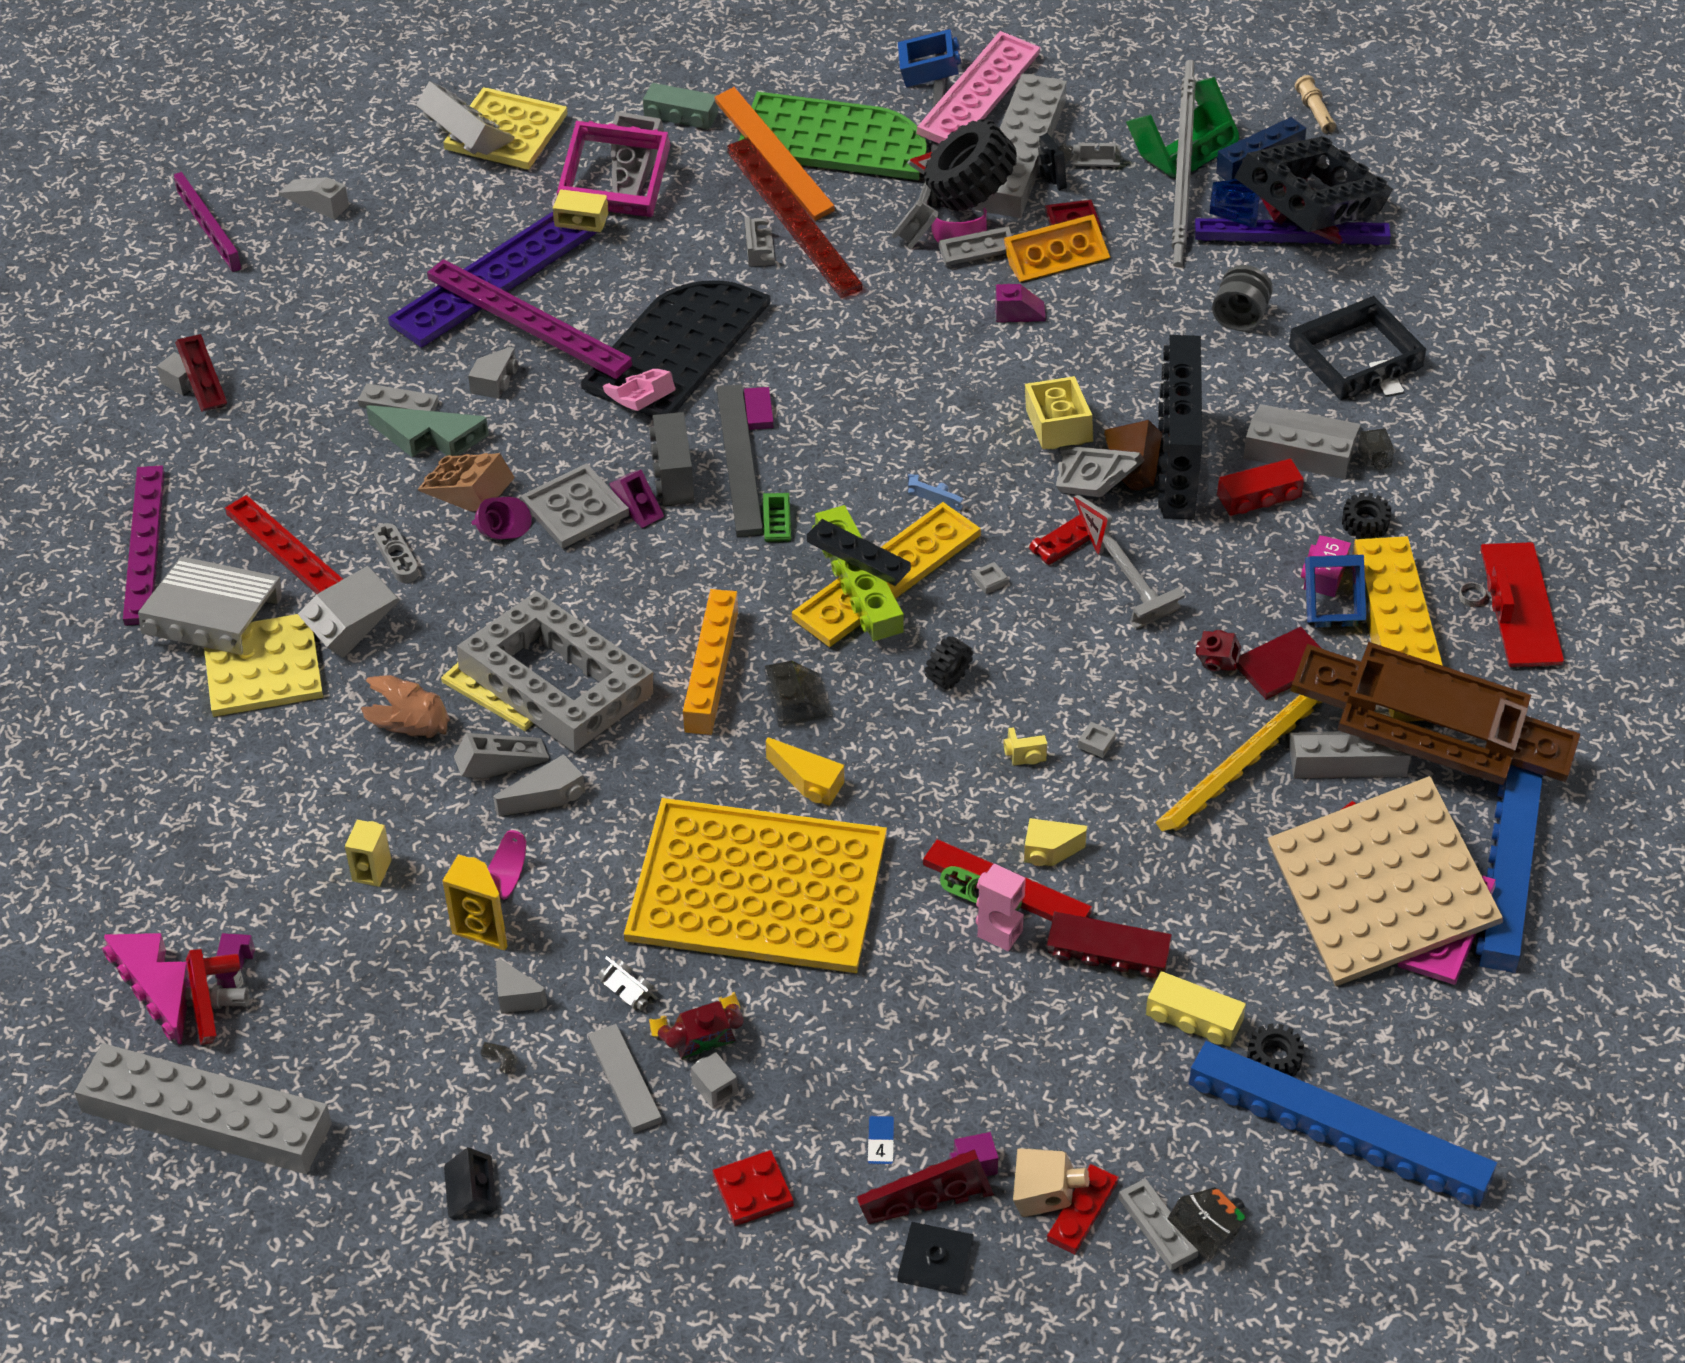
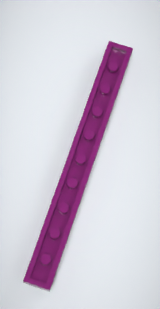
[427,259,632,379]

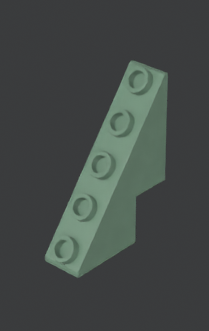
[366,405,489,457]

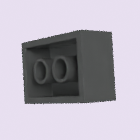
[649,412,694,506]

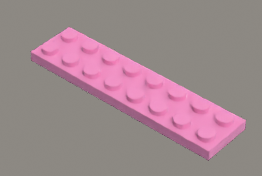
[916,31,1040,144]

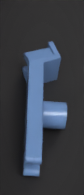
[908,474,963,511]

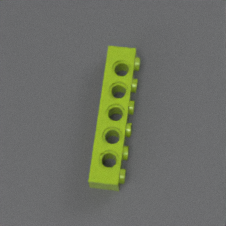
[812,505,904,641]

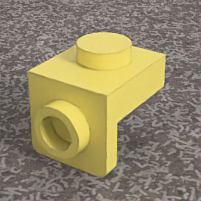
[1003,728,1047,766]

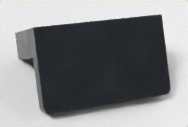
[444,1147,497,1219]

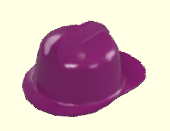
[471,497,532,539]

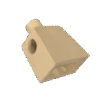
[1013,1149,1089,1217]

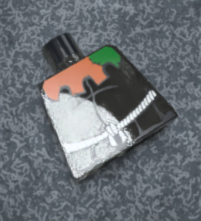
[1167,1187,1246,1262]

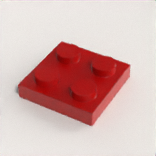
[712,1150,794,1226]

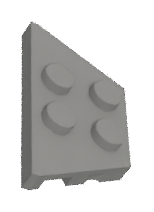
[1056,446,1144,497]

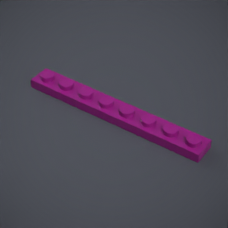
[123,465,165,626]

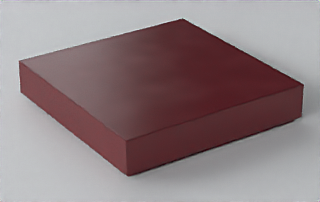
[1045,199,1103,234]

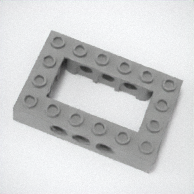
[457,591,653,752]

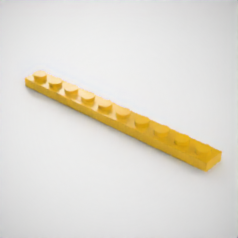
[1155,695,1322,831]

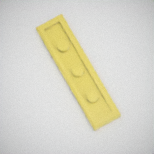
[441,663,534,731]

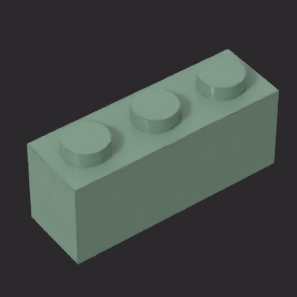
[643,83,718,129]

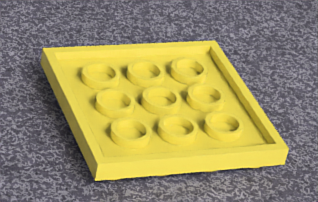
[443,87,568,170]
[204,614,323,717]

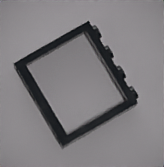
[1289,296,1426,401]

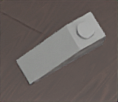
[279,177,349,220]
[454,733,549,778]
[493,754,585,816]

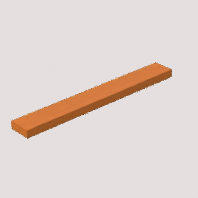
[715,87,835,221]

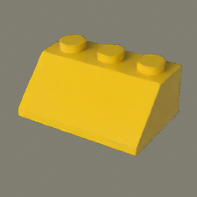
[442,854,508,951]

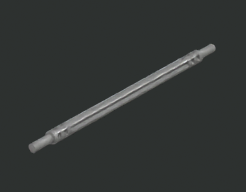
[1172,60,1196,267]

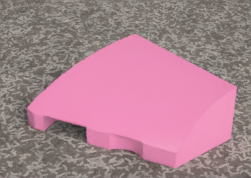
[603,369,676,411]

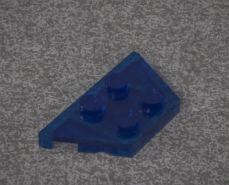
[1209,179,1260,228]

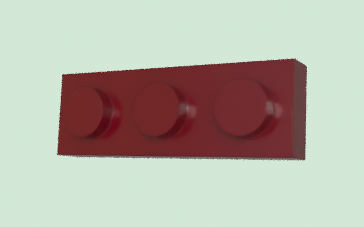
[175,334,227,412]

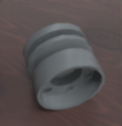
[1212,265,1273,332]

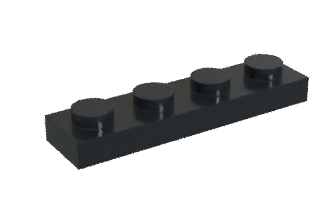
[807,519,911,586]

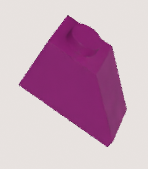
[995,284,1046,323]
[609,469,664,528]

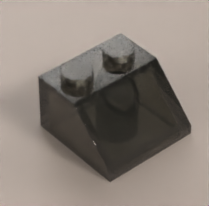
[765,660,833,727]

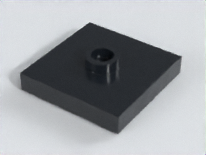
[897,1222,974,1295]

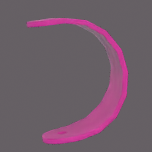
[931,208,987,243]
[488,830,526,900]

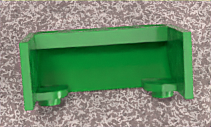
[1126,77,1239,178]

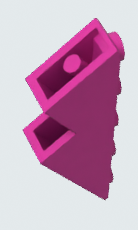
[102,933,190,1044]

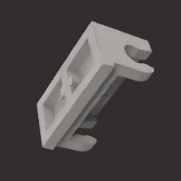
[744,217,775,267]

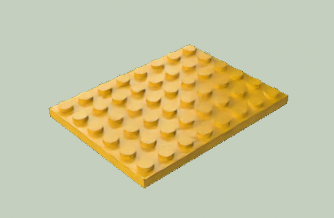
[624,798,887,973]

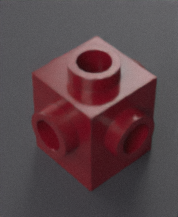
[1196,630,1241,671]

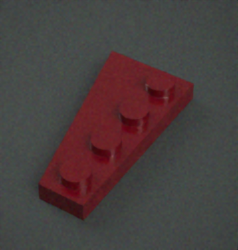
[856,1149,994,1224]

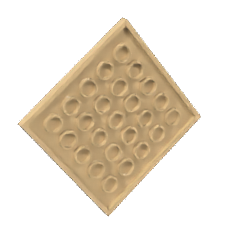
[1267,776,1503,986]

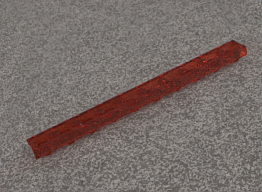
[727,137,863,299]

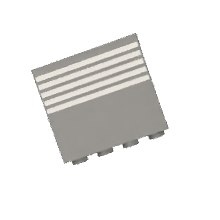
[138,556,282,655]

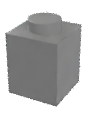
[157,352,192,396]
[691,1052,738,1109]

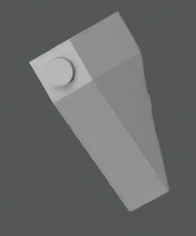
[611,111,665,196]

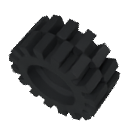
[1342,493,1392,539]
[924,636,973,690]
[1247,1023,1304,1077]

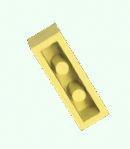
[1146,971,1246,1047]

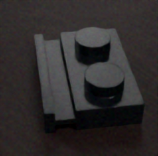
[1038,133,1067,190]

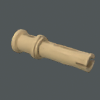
[1295,75,1336,133]

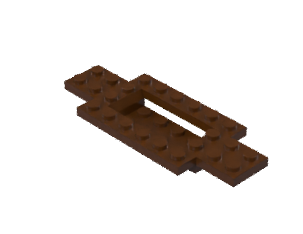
[1290,642,1581,785]

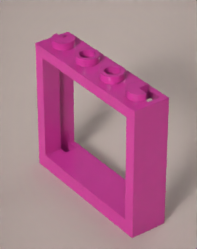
[557,121,671,217]

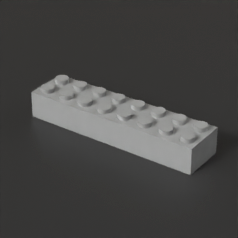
[975,73,1067,218]
[74,1043,332,1175]

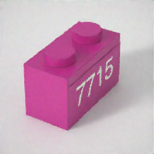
[1301,535,1351,597]

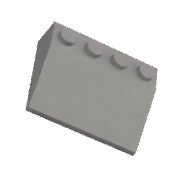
[1243,404,1361,479]

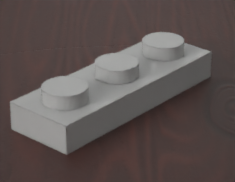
[939,226,1012,266]
[358,383,439,411]
[1118,1178,1199,1271]

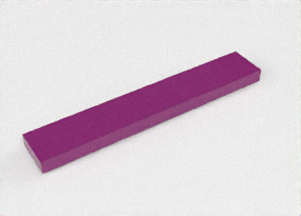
[174,172,241,272]

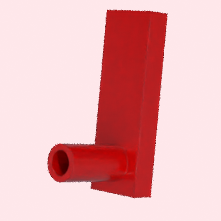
[186,949,240,1045]

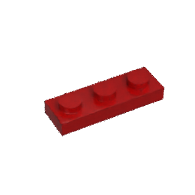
[1047,1164,1119,1255]

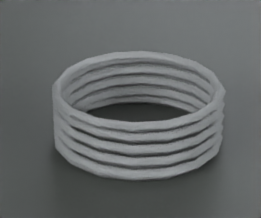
[1459,582,1486,607]

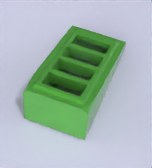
[763,493,791,542]

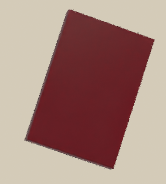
[1236,626,1322,700]

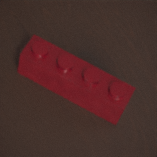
[1047,911,1172,978]

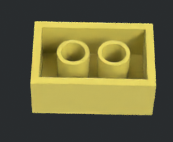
[1025,376,1093,449]

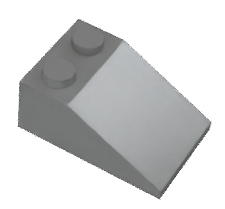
[298,566,400,658]

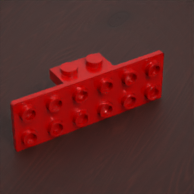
[1480,542,1564,667]

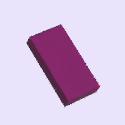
[744,387,774,430]

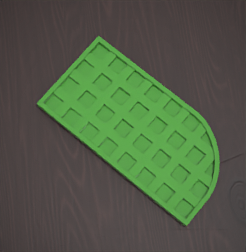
[735,91,927,180]

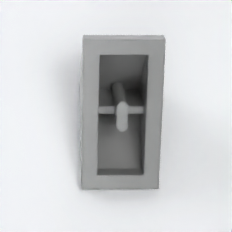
[496,959,547,1013]

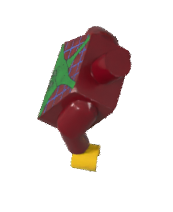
[649,992,743,1059]

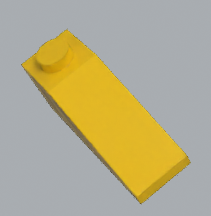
[765,737,845,806]

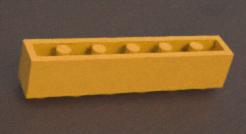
[683,589,738,735]

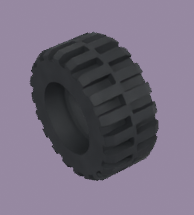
[924,119,1017,211]

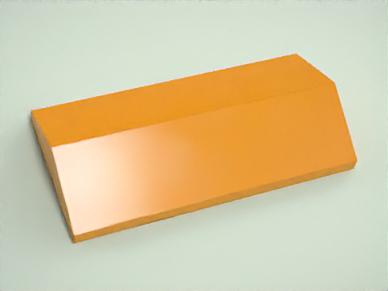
[1004,214,1110,283]

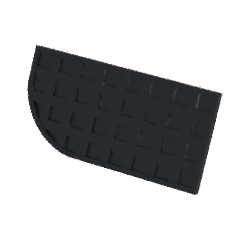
[581,280,771,417]

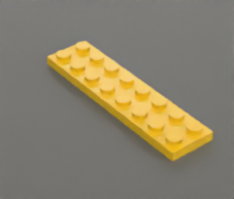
[792,502,981,647]

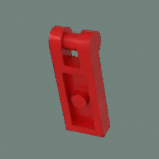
[1029,515,1091,565]

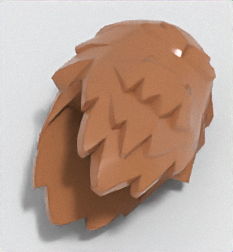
[361,675,450,738]

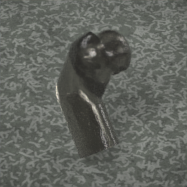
[481,1042,519,1075]

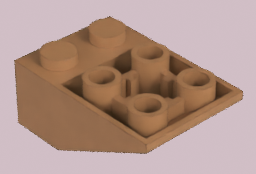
[418,453,515,511]

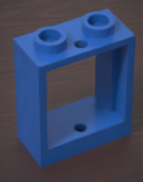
[898,29,962,87]
[1305,555,1366,628]

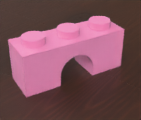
[976,864,1026,951]

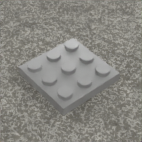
[520,463,629,549]

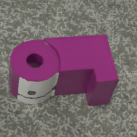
[214,933,255,988]

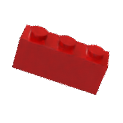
[1217,458,1304,516]

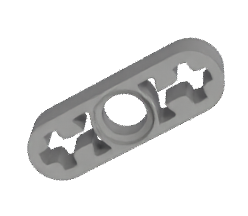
[374,523,419,583]

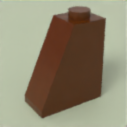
[1104,420,1162,490]

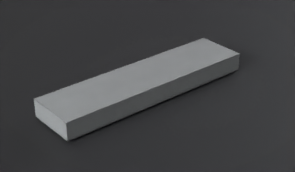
[588,1024,662,1134]

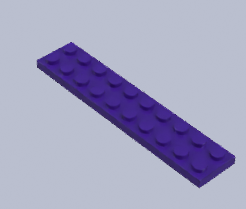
[388,211,598,348]

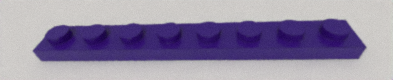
[1195,218,1391,246]

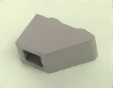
[468,347,519,399]

